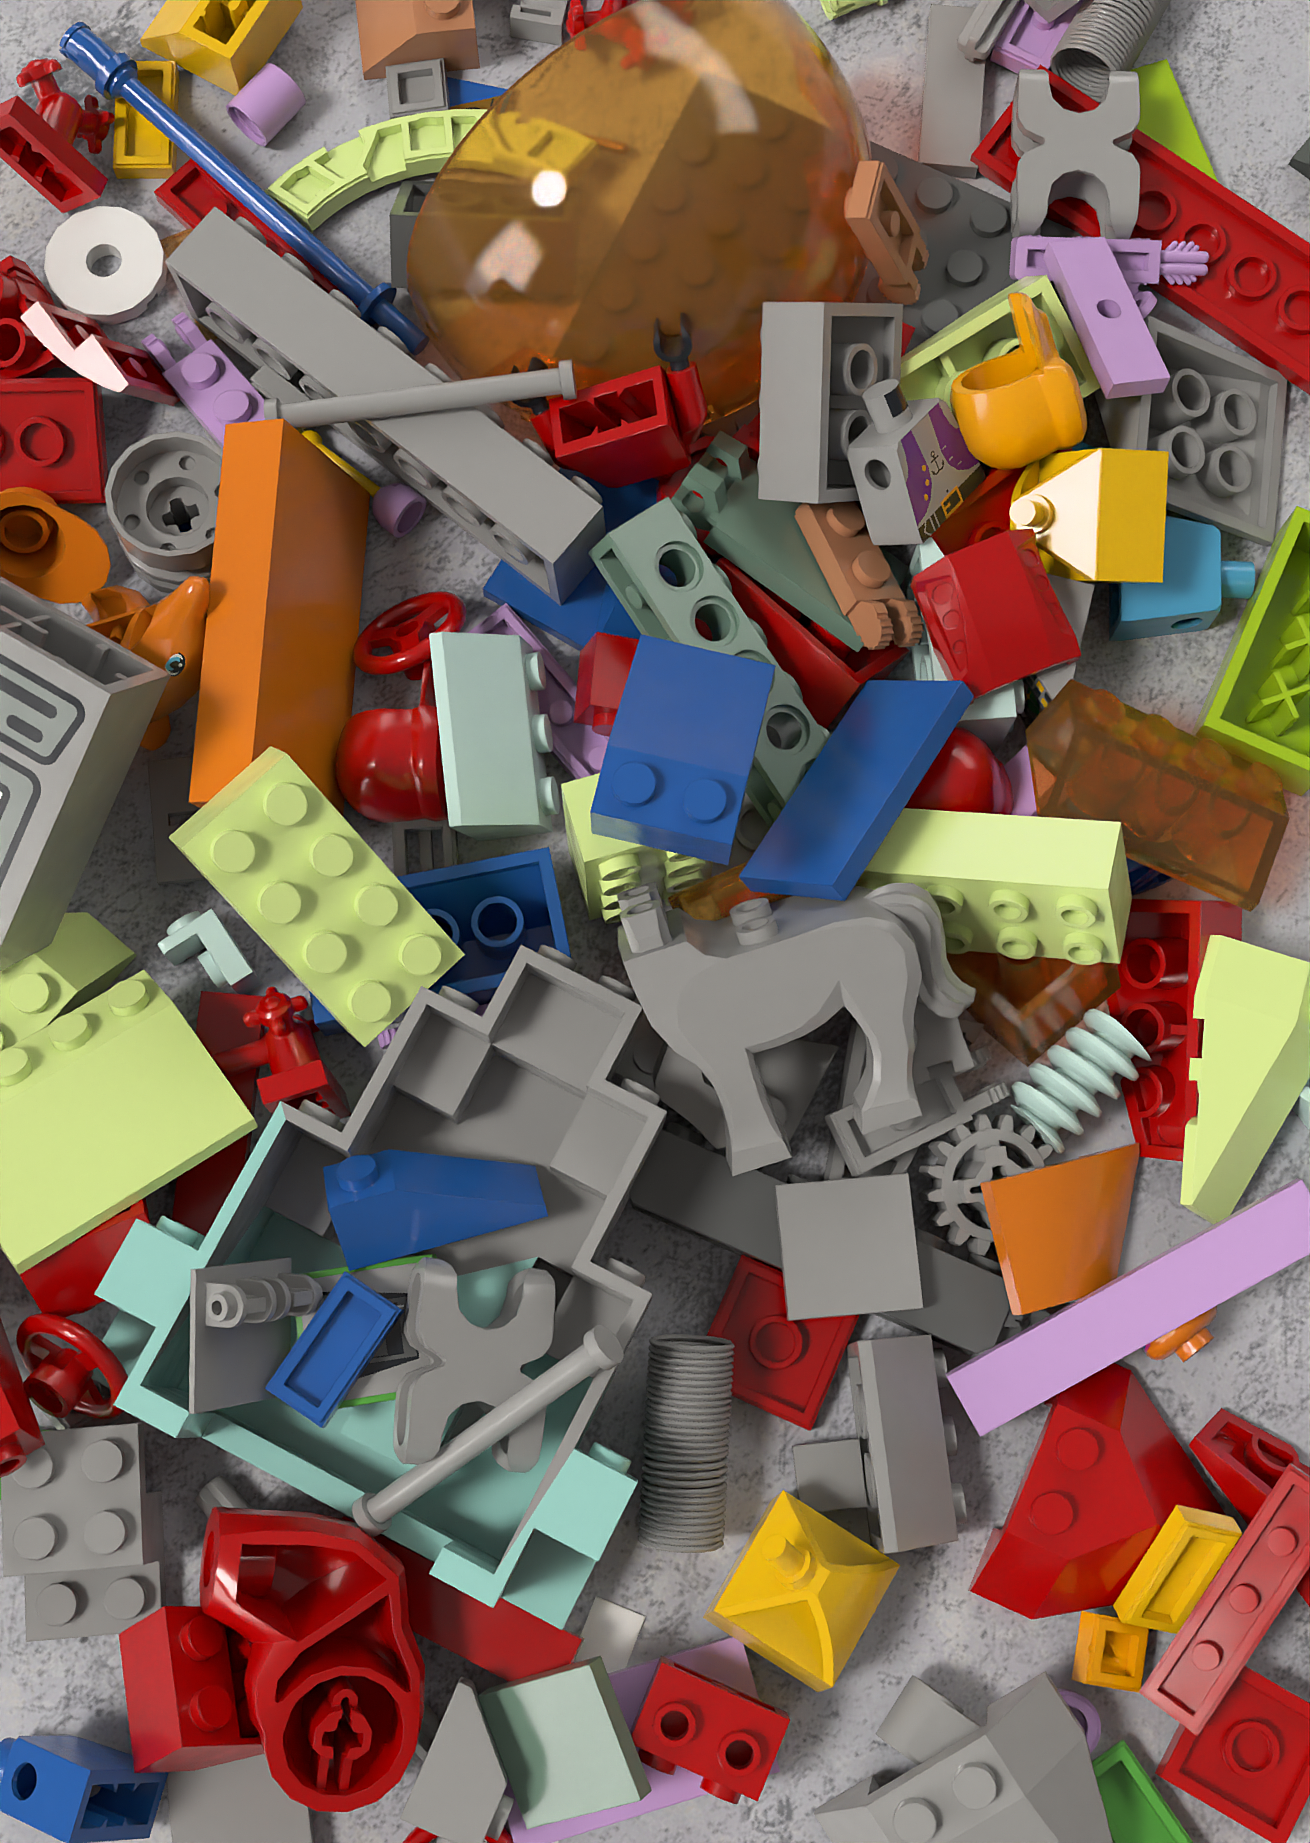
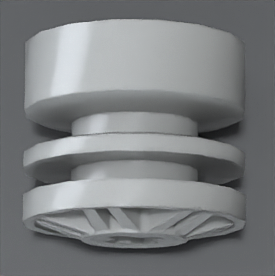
[105,431,223,594]

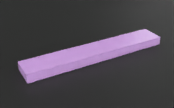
[945,1178,1310,1437]

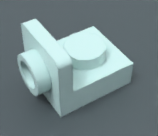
[157,908,263,995]

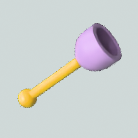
[301,430,426,538]

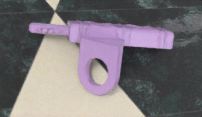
[1009,235,1209,319]

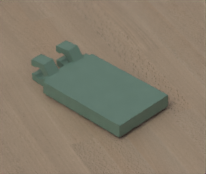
[671,430,909,652]

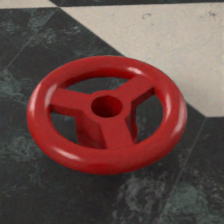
[353,591,467,680]
[16,1313,128,1419]

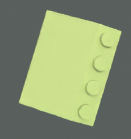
[0,970,258,1275]

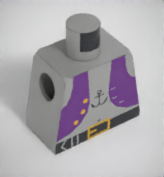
[847,379,986,545]

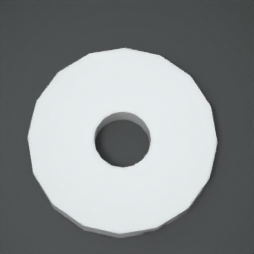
[44,206,167,325]

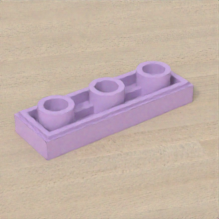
[1042,237,1171,399]

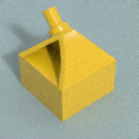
[1009,448,1169,583]
[703,1490,900,1692]

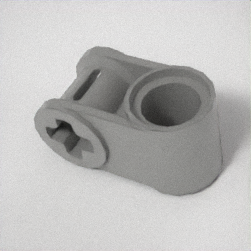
[876,1675,982,1765]

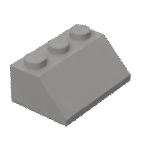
[757,302,903,504]
[846,1334,967,1554]

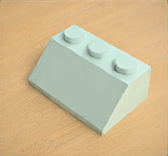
[429,632,560,841]

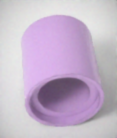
[226,63,306,146]

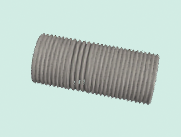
[1050,0,1171,102]
[638,1334,735,1553]

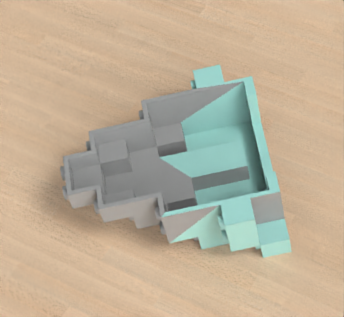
[91,945,667,1630]

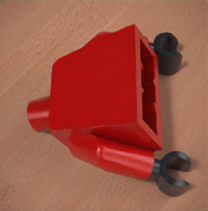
[511,312,708,488]

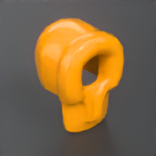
[950,292,1087,470]

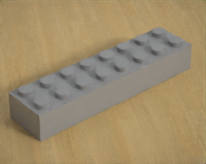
[165,207,606,606]

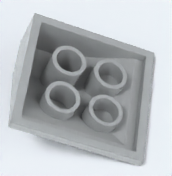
[1095,316,1287,547]

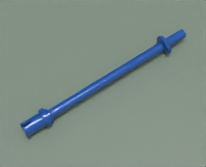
[59,22,430,356]

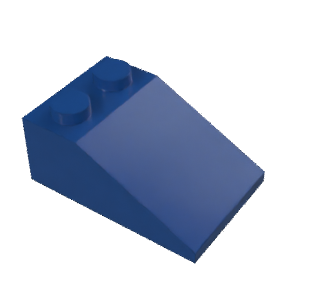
[590,634,776,865]

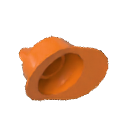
[0,486,111,604]

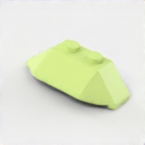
[0,912,137,1051]

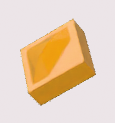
[1071,1611,1149,1693]

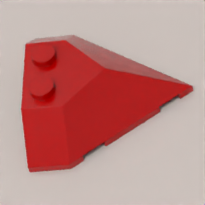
[968,1363,1241,1620]

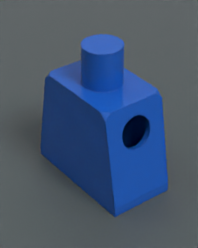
[0,1735,169,1843]

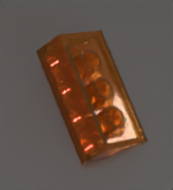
[1025,679,1290,912]

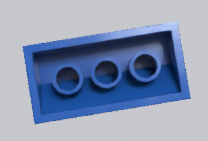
[309,847,572,1036]

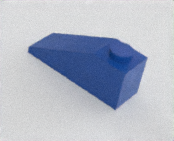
[323,1149,548,1271]

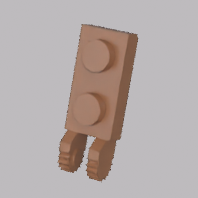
[843,161,929,306]
[794,501,924,650]

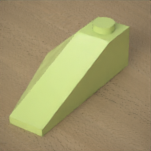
[900,275,1101,412]
[1180,935,1310,1224]

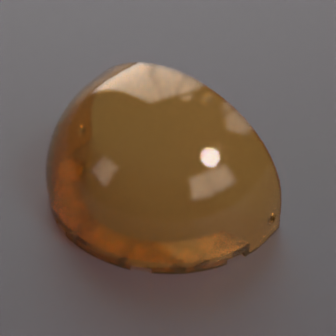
[406,0,873,424]

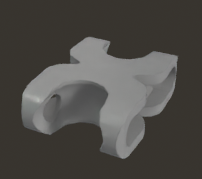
[1010,69,1140,239]
[393,1257,555,1473]

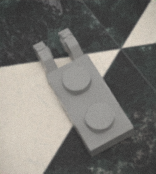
[824,1045,1011,1177]

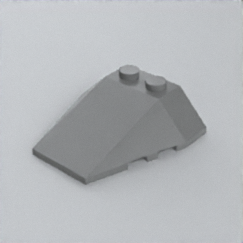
[814,1671,1113,1843]

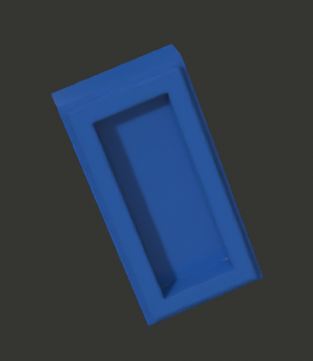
[265,1271,404,1428]

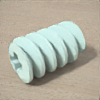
[1011,1009,1152,1154]

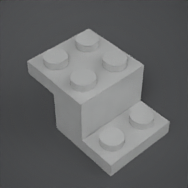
[1,1423,166,1642]

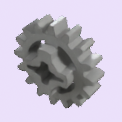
[918,1114,1054,1256]

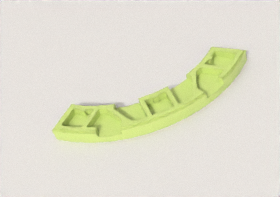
[264,109,599,232]

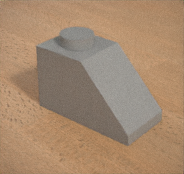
[400,1676,514,1843]

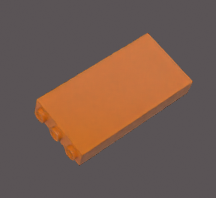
[189,418,370,816]

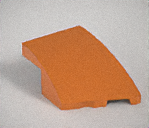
[980,1143,1140,1315]

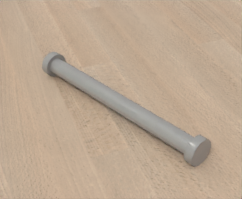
[264,359,577,429]
[352,1325,624,1537]

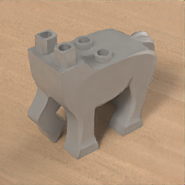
[617,882,977,1176]

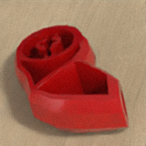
[199,1507,425,1812]

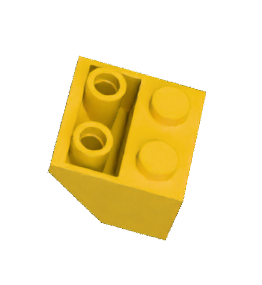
[140,0,303,96]

